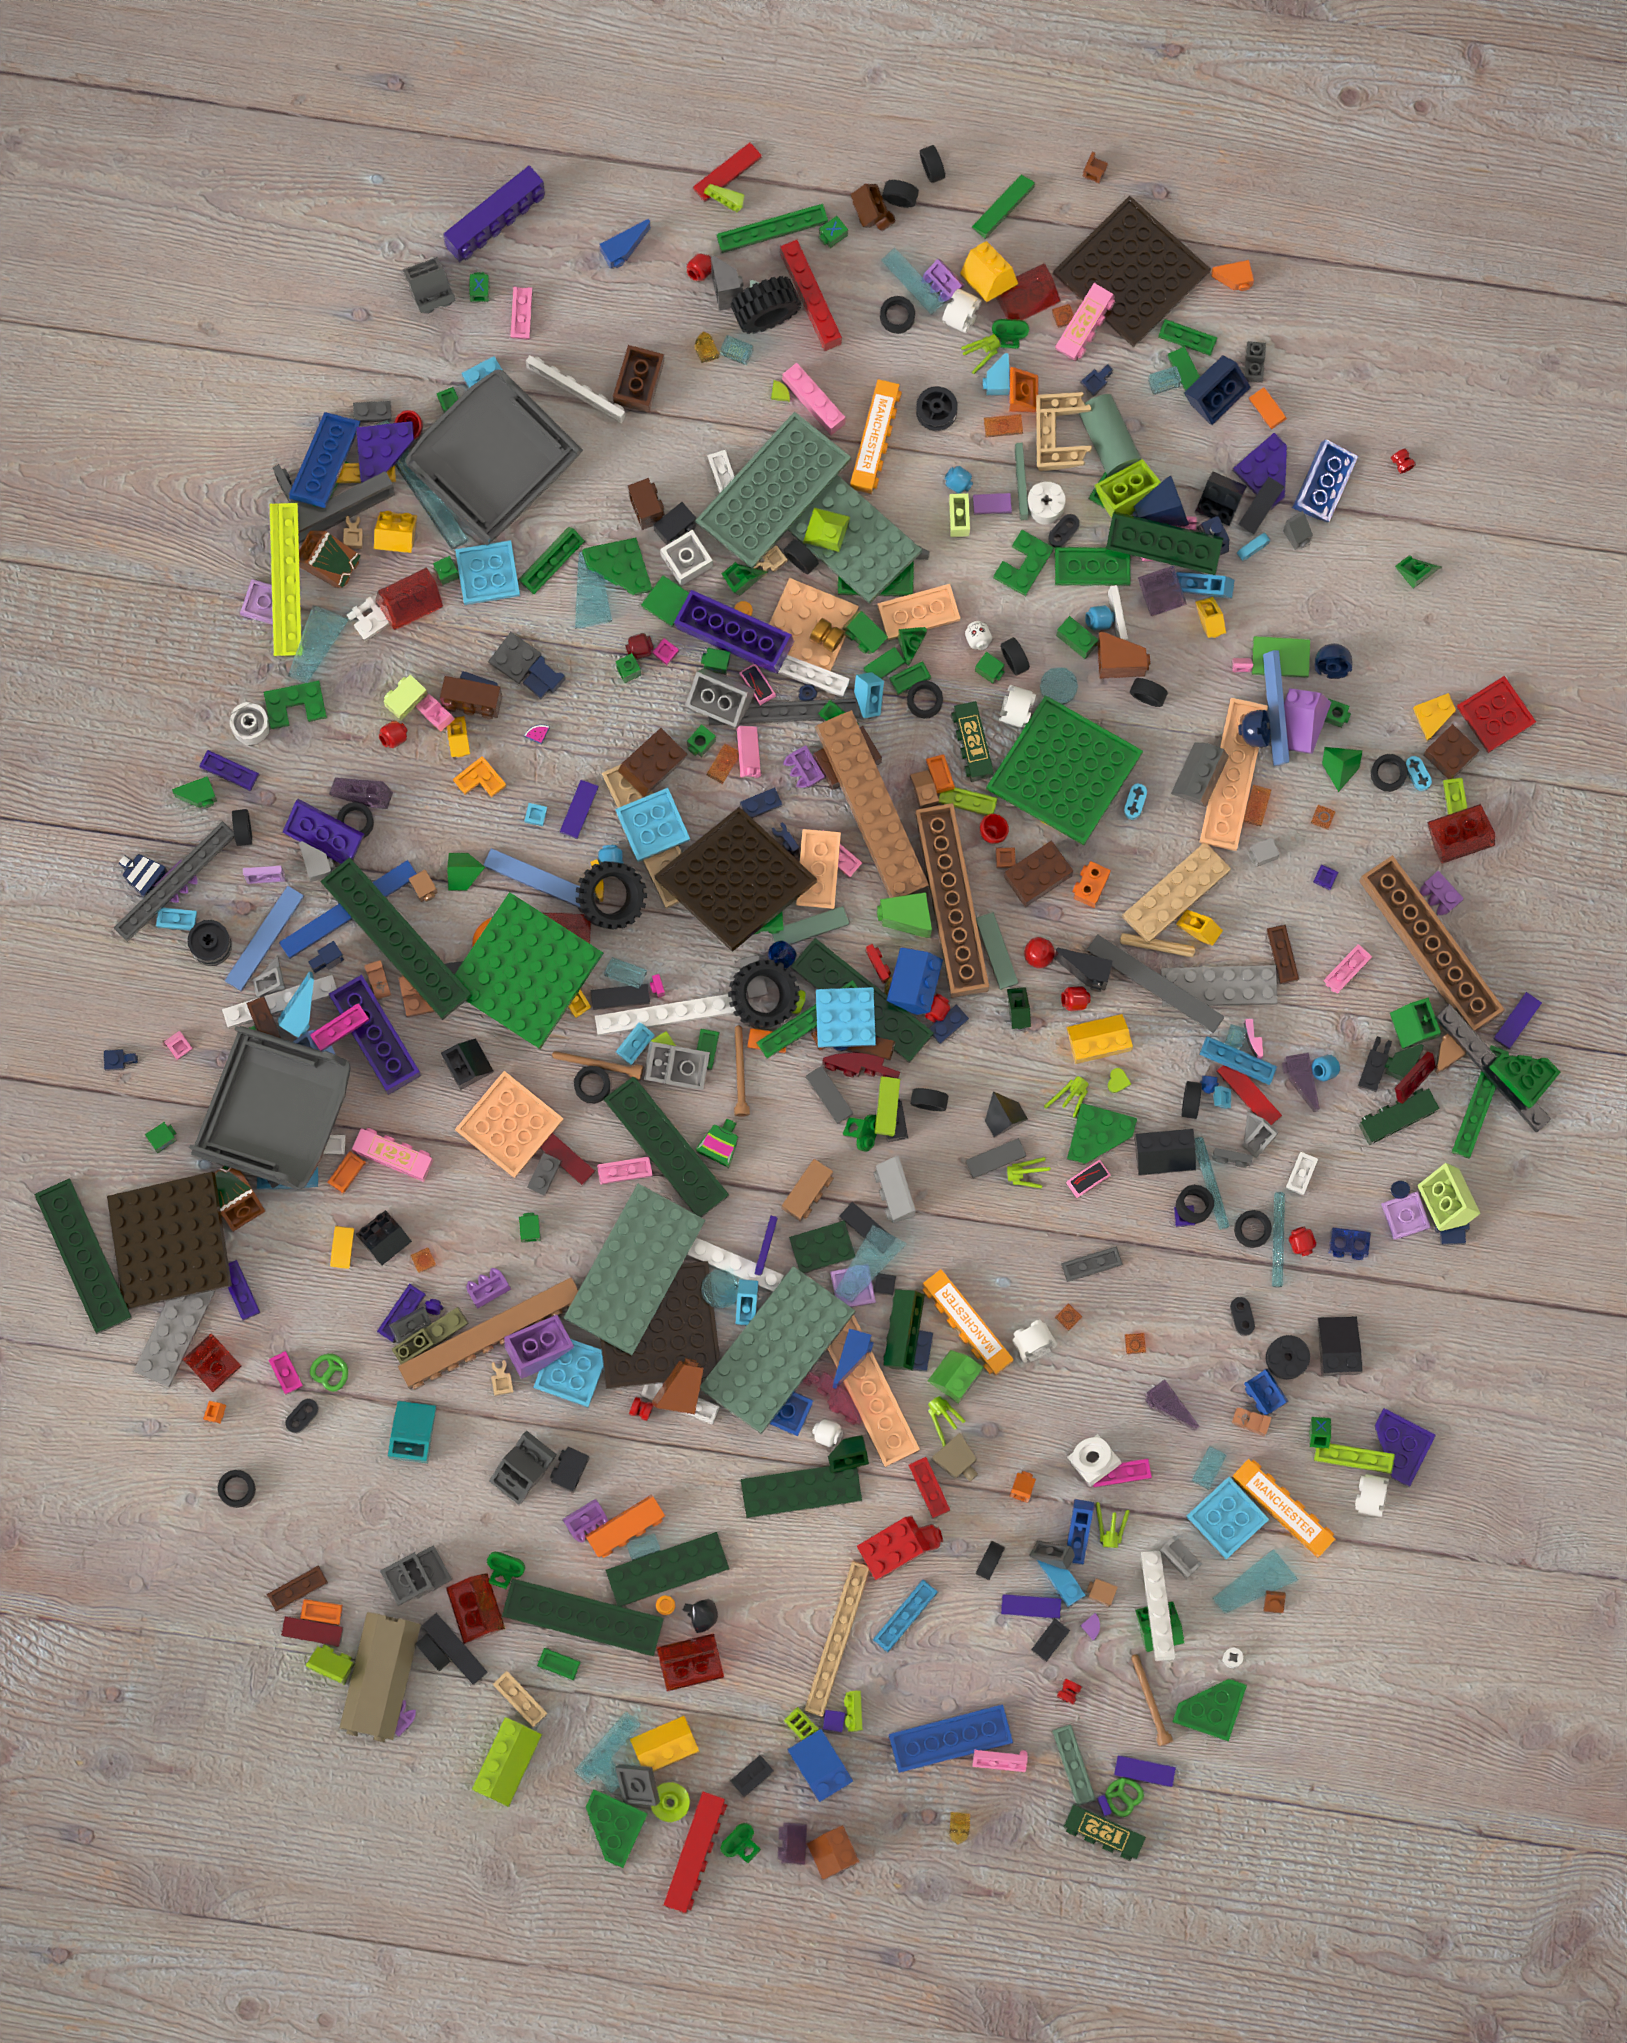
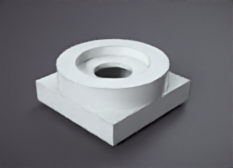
[1067,1434,1122,1487]

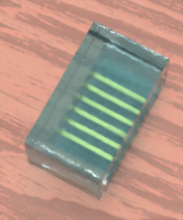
[720,335,753,366]
[1148,366,1181,395]
[1224,1024,1247,1050]
[626,1533,660,1561]

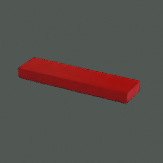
[693,142,762,202]
[1216,1065,1282,1125]

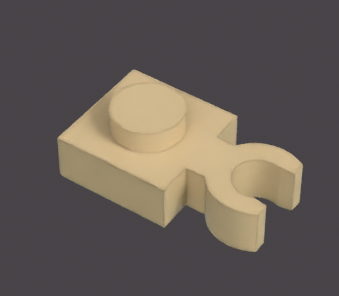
[343,516,362,549]
[754,545,789,578]
[491,1360,514,1396]

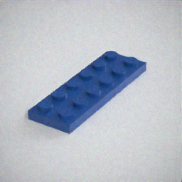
[289,412,360,508]
[888,1704,1013,1773]

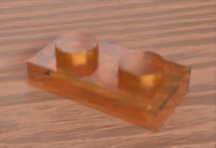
[1243,785,1271,827]

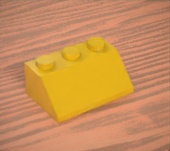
[960,241,1018,302]
[1066,1014,1133,1064]
[630,1716,699,1772]

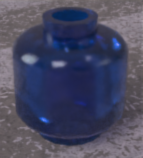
[768,941,797,969]

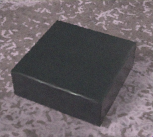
[874,1273,896,1296]

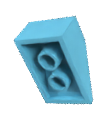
[278,971,314,1038]

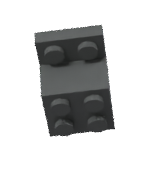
[402,257,456,313]
[489,1430,557,1505]
[380,1545,452,1606]

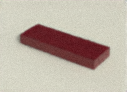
[1395,1051,1436,1103]
[540,1133,595,1186]
[281,1616,343,1647]

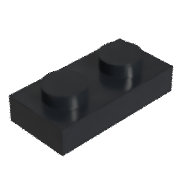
[1031,1618,1070,1662]

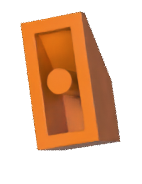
[1211,260,1254,291]
[1009,1471,1036,1503]

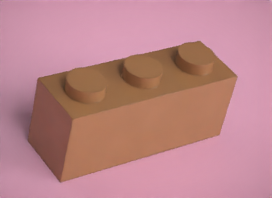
[781,1159,834,1222]

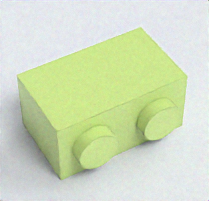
[949,493,970,537]
[384,675,428,721]

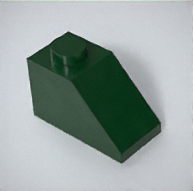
[1007,987,1031,1029]
[1385,1044,1424,1081]
[828,1435,869,1473]

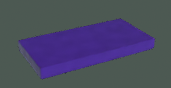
[282,799,365,864]

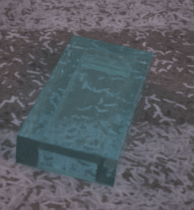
[604,957,647,989]

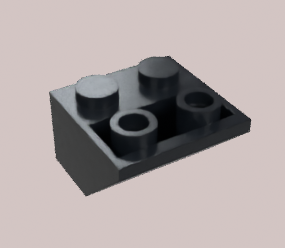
[1195,471,1247,526]
[441,1038,494,1090]
[355,1210,412,1266]

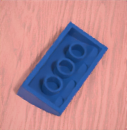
[1292,439,1358,522]
[770,1392,814,1436]

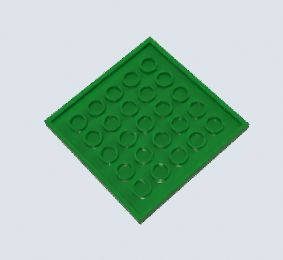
[986,695,1143,845]
[455,892,604,1049]

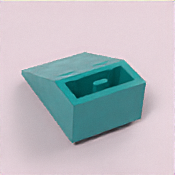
[388,1401,436,1464]

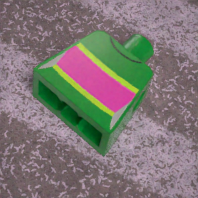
[696,1119,738,1168]

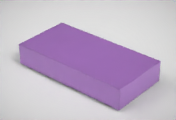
[973,493,1012,515]

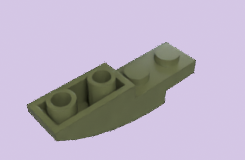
[392,1307,469,1364]

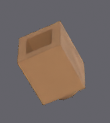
[409,870,438,902]
[1086,1578,1118,1607]

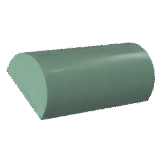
[1079,394,1141,476]

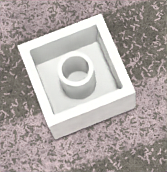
[660,530,713,586]

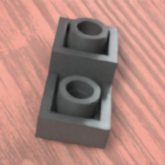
[1244,341,1266,382]

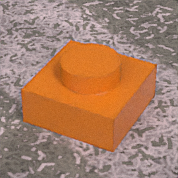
[203,1401,226,1424]

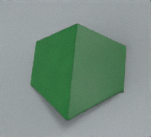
[1395,555,1441,589]
[722,562,768,596]
[898,627,927,666]
[1322,747,1362,792]
[447,853,485,891]

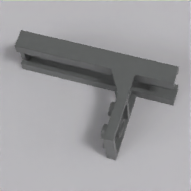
[272,464,395,544]

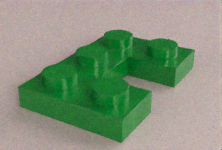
[993,530,1054,597]
[264,681,327,730]

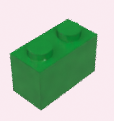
[842,611,888,654]
[1056,616,1098,659]

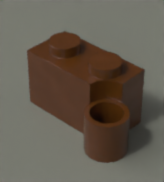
[850,184,895,231]

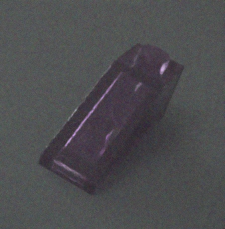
[329,777,393,809]
[1282,1053,1320,1112]
[1145,1379,1200,1431]

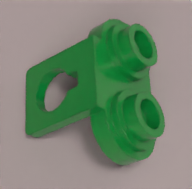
[992,319,1029,349]
[843,1114,877,1152]
[487,1551,525,1589]
[720,1823,761,1863]

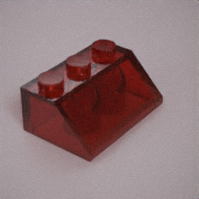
[996,263,1061,320]
[375,568,443,631]
[1427,804,1495,864]
[446,1573,505,1644]
[656,1633,724,1691]

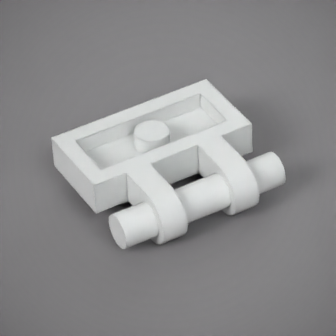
[346,594,396,641]

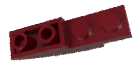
[822,1053,900,1079]

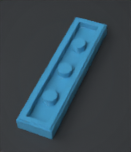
[1199,1036,1277,1085]
[873,1580,938,1653]

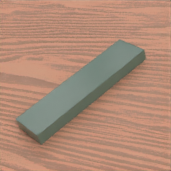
[1014,443,1028,520]
[772,906,849,949]
[976,912,1018,990]
[1052,1724,1096,1806]

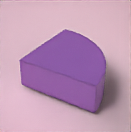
[1080,1613,1100,1640]

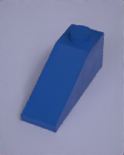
[599,218,651,269]
[832,1328,874,1389]
[1067,1499,1094,1565]

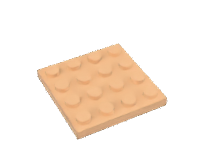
[769,578,859,671]
[455,1071,564,1179]

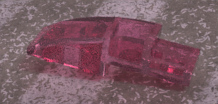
[802,1372,862,1426]

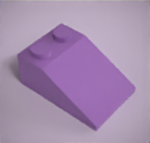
[1284,688,1331,754]
[504,1315,574,1379]

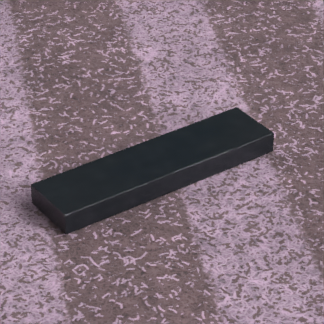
[422,1613,488,1685]

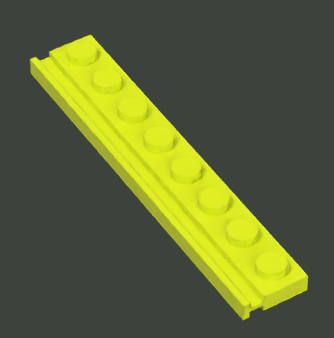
[269,503,302,656]

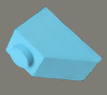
[983,353,1010,395]
[854,672,884,718]
[735,1279,759,1325]

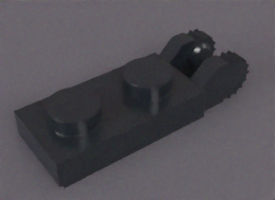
[1358,1036,1392,1092]

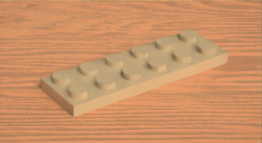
[1122,843,1231,944]

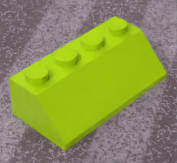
[471,1717,542,1807]

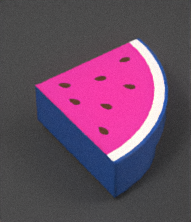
[524,725,550,745]

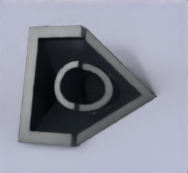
[985,1091,1028,1138]

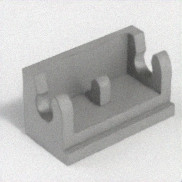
[1159,1536,1202,1579]

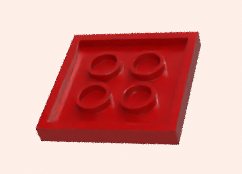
[1457,676,1536,753]

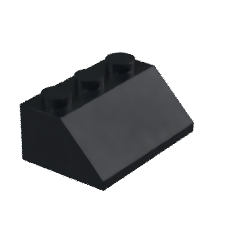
[1134,1129,1196,1176]

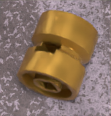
[810,618,845,652]

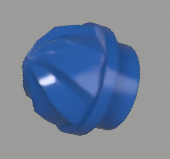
[1200,1075,1219,1094]

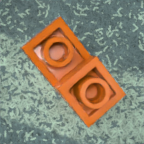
[1249,387,1287,430]

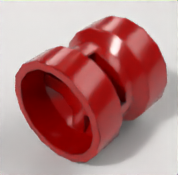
[1391,448,1416,474]
[629,1396,654,1421]
[1056,1679,1082,1705]

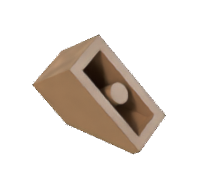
[910,770,939,809]
[1435,1033,1467,1074]

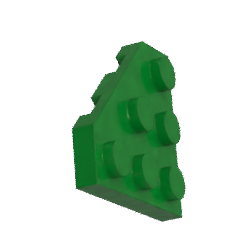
[582,537,652,596]
[1489,1053,1561,1108]
[1067,1103,1137,1164]
[1172,1679,1247,1742]
[585,1789,648,1868]

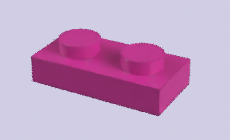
[268,1351,303,1395]

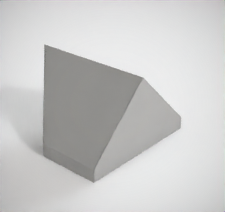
[253,955,286,997]
[1242,1112,1279,1158]

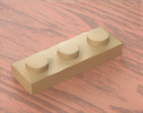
[493,1671,547,1728]

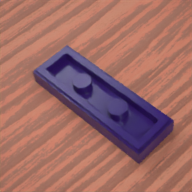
[199,750,259,791]
[560,780,599,839]
[1493,992,1542,1049]
[754,1215,778,1276]
[228,1260,261,1321]
[377,1283,426,1343]
[1001,1594,1061,1619]
[1114,1755,1176,1787]

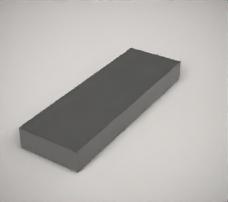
[806,1066,853,1124]
[966,1138,1026,1179]
[1061,1246,1123,1282]

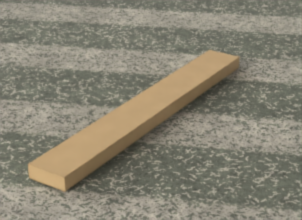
[804,1561,870,1717]

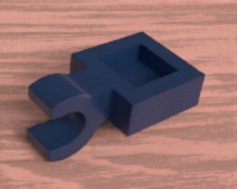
[1081,364,1113,396]
[772,822,800,856]
[104,1049,138,1071]

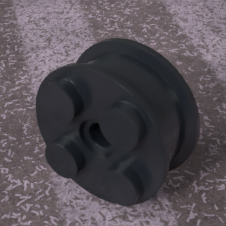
[916,386,958,431]
[1265,1335,1310,1380]

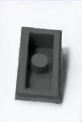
[1029,1540,1075,1570]

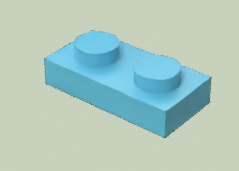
[461,356,502,388]
[156,908,197,931]
[616,1022,655,1065]

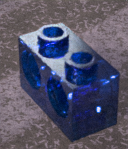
[1328,1227,1371,1260]

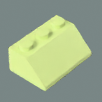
[1417,1163,1480,1231]

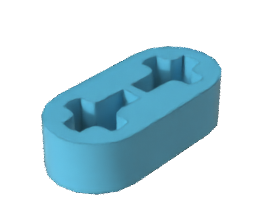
[1237,533,1271,561]
[1406,756,1432,791]
[1124,784,1147,820]

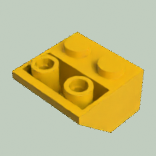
[374,511,417,553]

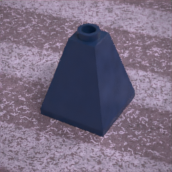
[1132,476,1189,526]

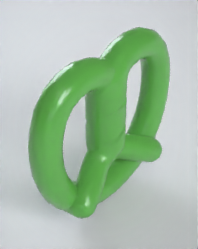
[310,1354,348,1392]
[1105,1778,1144,1817]

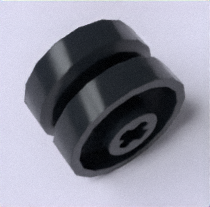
[188,920,232,966]

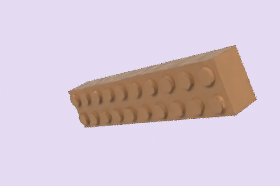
[815,710,929,898]
[915,803,989,998]
[1359,855,1505,1032]

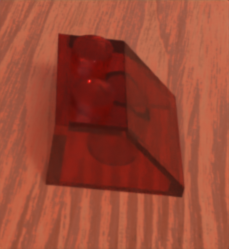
[182,1333,242,1392]

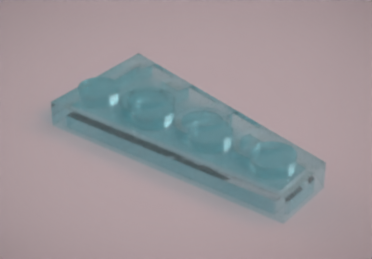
[575,552,612,629]
[288,606,349,683]
[835,1225,907,1302]
[1212,1549,1298,1614]

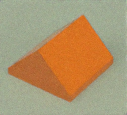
[1009,367,1038,412]

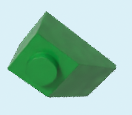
[172,776,217,808]

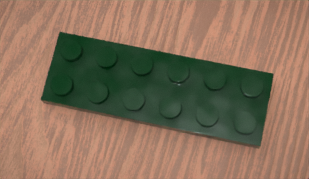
[1106,512,1224,575]
[741,1466,862,1519]
[606,1532,729,1607]

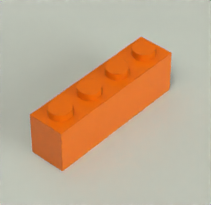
[585,1494,665,1558]

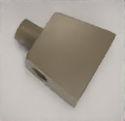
[931,1433,978,1482]

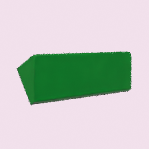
[972,175,1035,239]
[518,527,585,594]

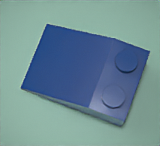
[787,1729,853,1802]

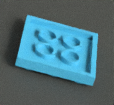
[455,541,520,605]
[615,788,690,862]
[816,987,876,1048]
[533,1339,603,1408]
[1186,1477,1269,1559]

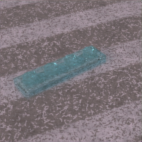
[881,247,945,315]
[574,1711,641,1784]

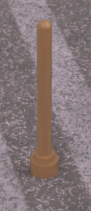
[734,1025,750,1117]
[552,1051,644,1081]
[1131,1654,1173,1747]

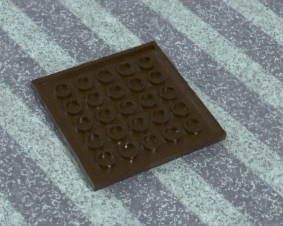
[1053,195,1211,347]
[655,807,817,952]
[107,1172,232,1309]
[600,1261,720,1389]

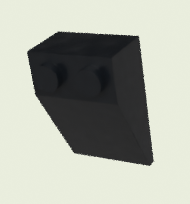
[1054,947,1113,992]
[1318,1316,1363,1376]

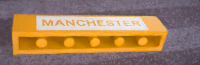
[850,379,902,494]
[922,1269,1014,1376]
[1231,1459,1335,1558]

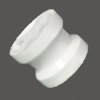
[1223,1648,1243,1668]

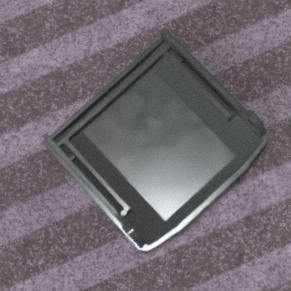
[406,369,583,546]
[189,1026,351,1190]

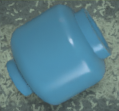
[944,466,973,494]
[1085,605,1115,631]
[598,845,623,864]
[1311,1054,1340,1081]

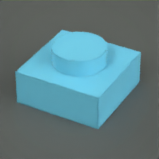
[524,803,548,827]
[1213,1086,1231,1109]

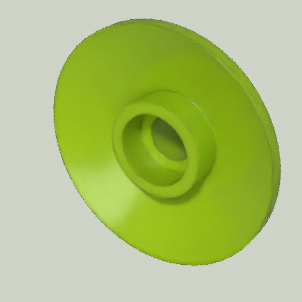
[651,1782,690,1822]

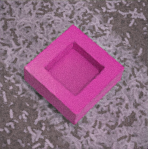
[652,638,679,665]
[650,974,665,998]

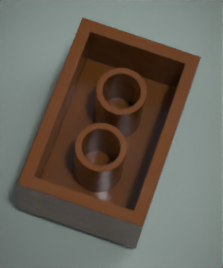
[613,345,665,413]
[440,676,503,719]
[813,726,882,791]
[617,728,688,797]
[1004,840,1073,908]

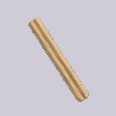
[1120,933,1195,957]

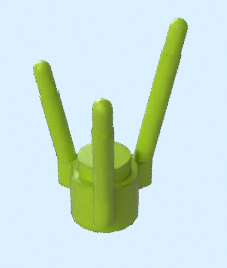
[961,334,1000,374]
[1044,1076,1089,1117]
[1007,1157,1051,1188]
[928,1396,965,1447]
[1096,1502,1130,1548]

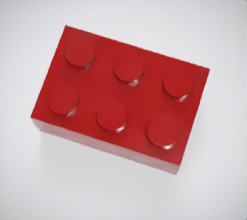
[857,1515,931,1580]

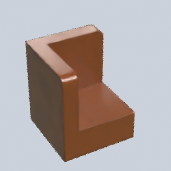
[1083,151,1108,184]

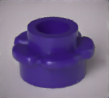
[425,1299,444,1315]

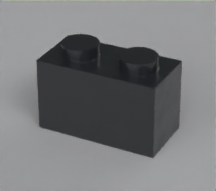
[653,502,697,545]
[550,1447,590,1493]

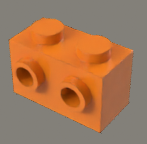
[1072,861,1111,908]

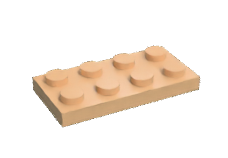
[877,584,960,640]
[796,829,841,909]

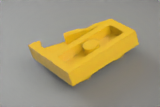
[1413,693,1456,741]

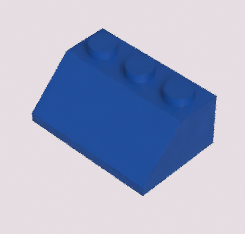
[887,947,943,1015]

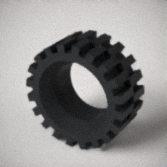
[730,276,802,334]
[576,861,647,930]
[728,960,800,1028]

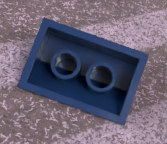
[1184,355,1251,425]

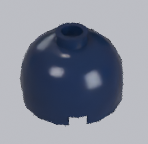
[1314,643,1353,679]
[1238,710,1271,748]

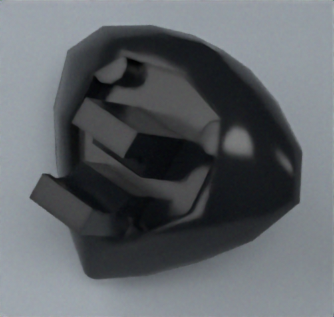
[682,1599,718,1633]

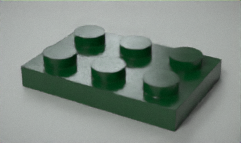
[789,1220,856,1273]

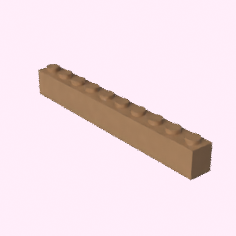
[398,1277,578,1390]

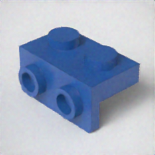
[1244,1369,1289,1415]

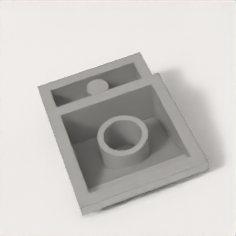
[643,1041,710,1090]

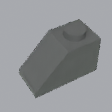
[1283,511,1313,549]

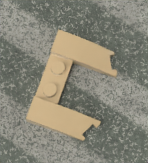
[1036,392,1092,471]

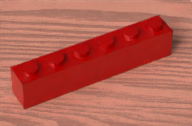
[780,239,842,351]
[663,1791,727,1914]

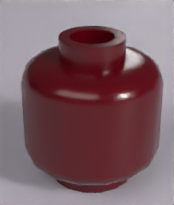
[625,633,654,660]

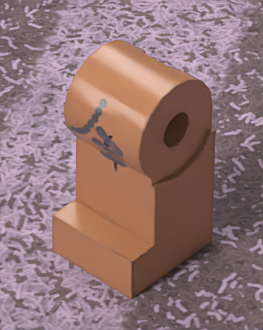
[364,960,391,1000]
[1232,1407,1271,1436]

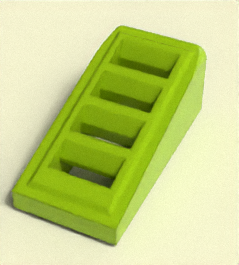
[704,184,745,212]
[783,1707,819,1740]

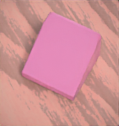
[1232,658,1253,672]
[164,1031,193,1060]

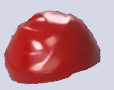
[394,410,423,440]
[979,814,1009,844]
[1024,937,1055,968]

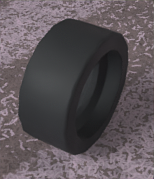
[919,145,946,183]
[882,180,919,208]
[880,296,915,334]
[783,539,819,574]
[1000,637,1030,675]
[1130,678,1168,707]
[907,680,943,719]
[1371,754,1408,792]
[337,802,374,839]
[232,809,252,846]
[574,1066,610,1104]
[1181,1081,1202,1119]
[910,1088,949,1111]
[1176,1184,1214,1224]
[1234,1210,1272,1248]
[217,1470,256,1508]
[975,1541,1005,1580]
[415,1634,451,1671]

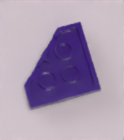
[356,421,415,483]
[1233,432,1287,510]
[1374,1408,1436,1487]

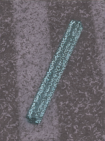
[1195,1137,1229,1230]
[1272,1192,1285,1288]

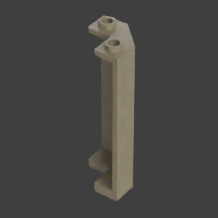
[339,1612,421,1743]

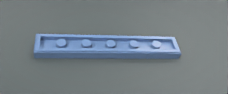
[1263,650,1289,766]
[484,848,596,907]
[225,886,304,992]

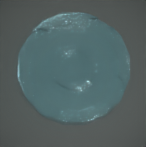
[1040,668,1078,705]
[701,1270,738,1309]

